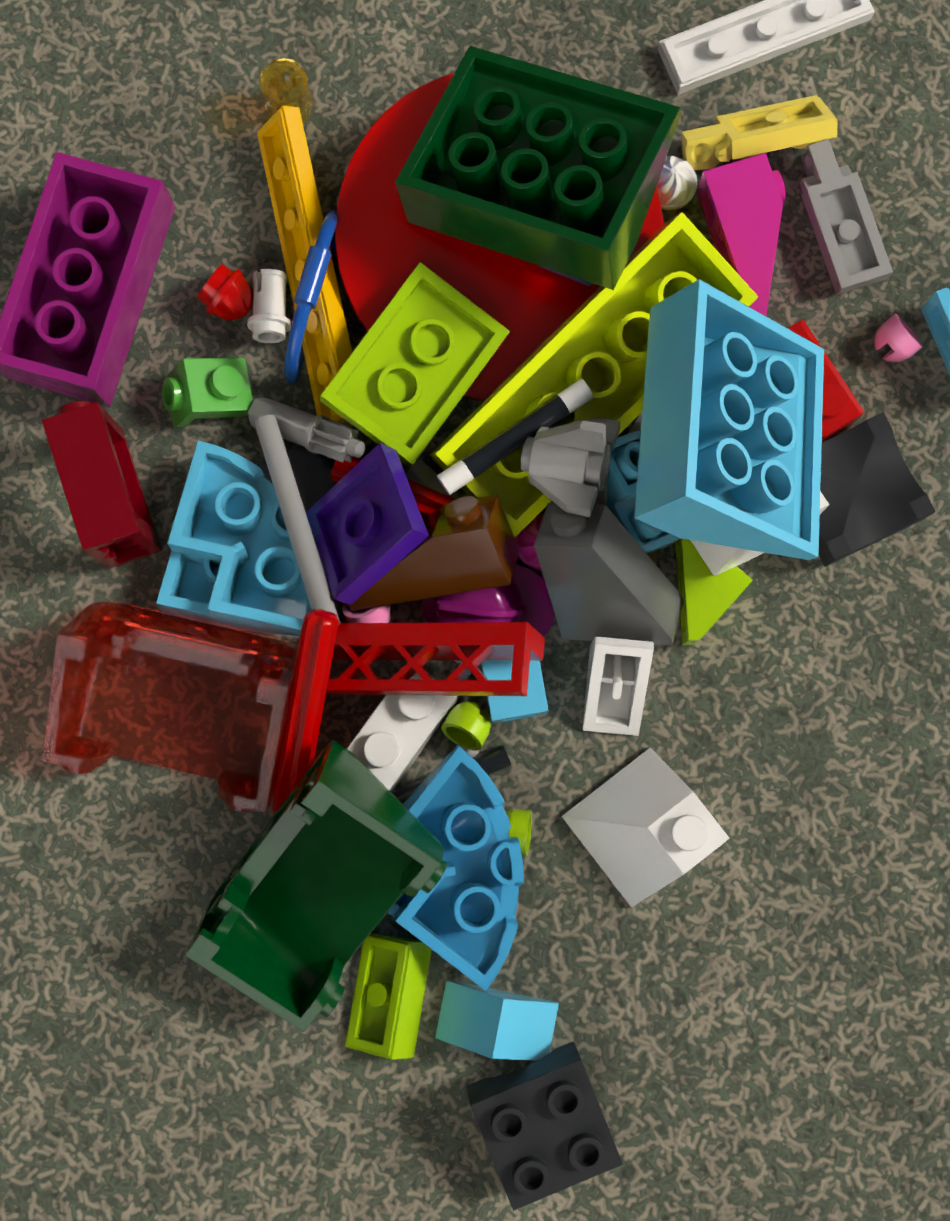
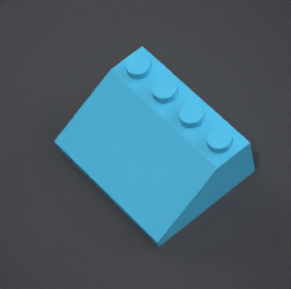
[634,279,824,560]

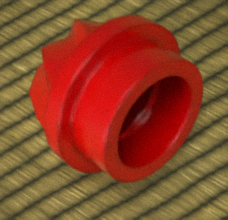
[196,263,253,321]

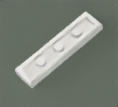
[657,0,875,95]

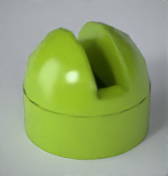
[441,701,491,751]
[505,809,532,856]

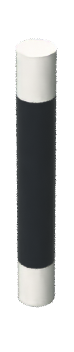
[437,379,594,495]

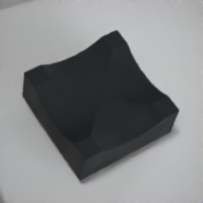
[818,412,936,567]
[466,1041,623,1211]

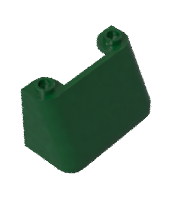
[185,740,447,1032]

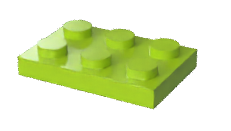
[318,262,510,468]

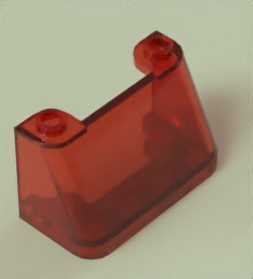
[42,602,299,813]

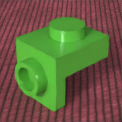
[162,358,253,428]

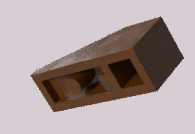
[348,495,520,611]

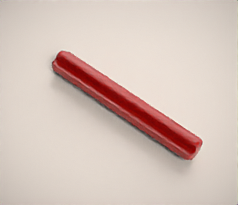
[272,608,339,813]

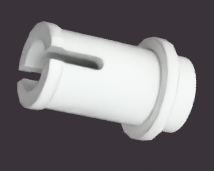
[247,269,291,343]

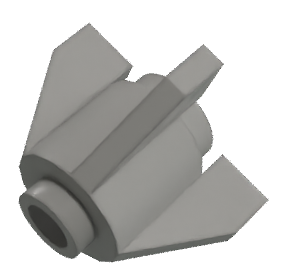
[521,417,620,517]

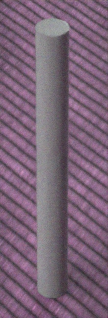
[254,415,340,625]

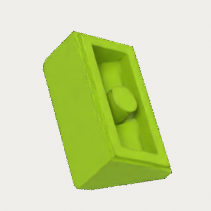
[345,932,432,1060]

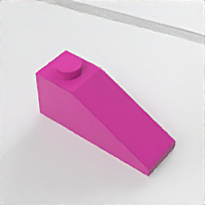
[696,153,786,316]

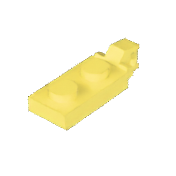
[681,95,838,170]

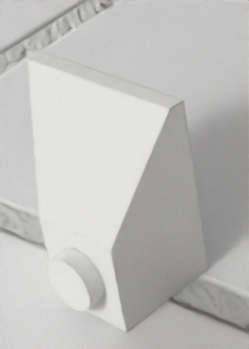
[561,748,730,907]

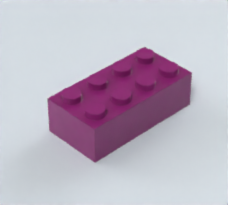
[0,152,175,408]

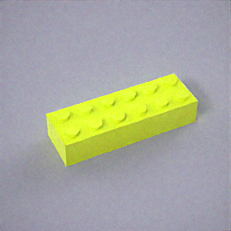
[429,212,758,537]

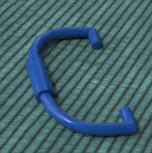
[284,210,339,384]

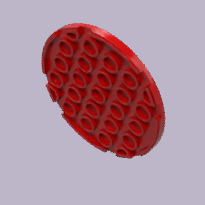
[335,73,664,401]

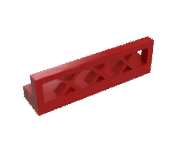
[326,622,545,696]

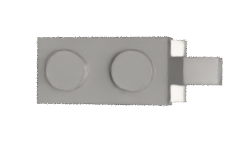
[800,139,893,295]

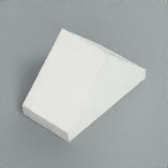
[583,636,654,736]

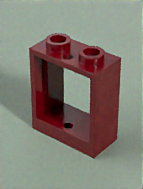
[41,400,162,569]

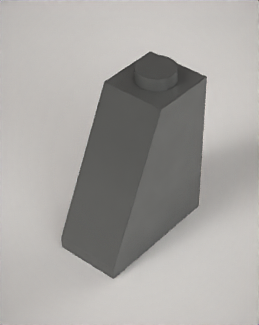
[534,503,683,645]

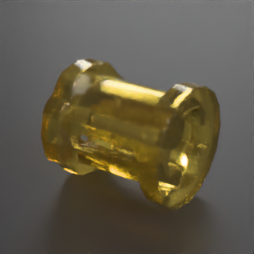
[259,58,313,124]

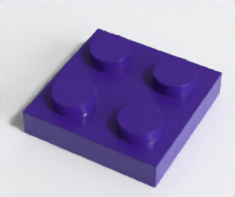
[306,443,429,605]

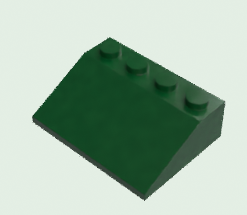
[395,46,681,290]

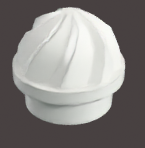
[656,156,697,210]

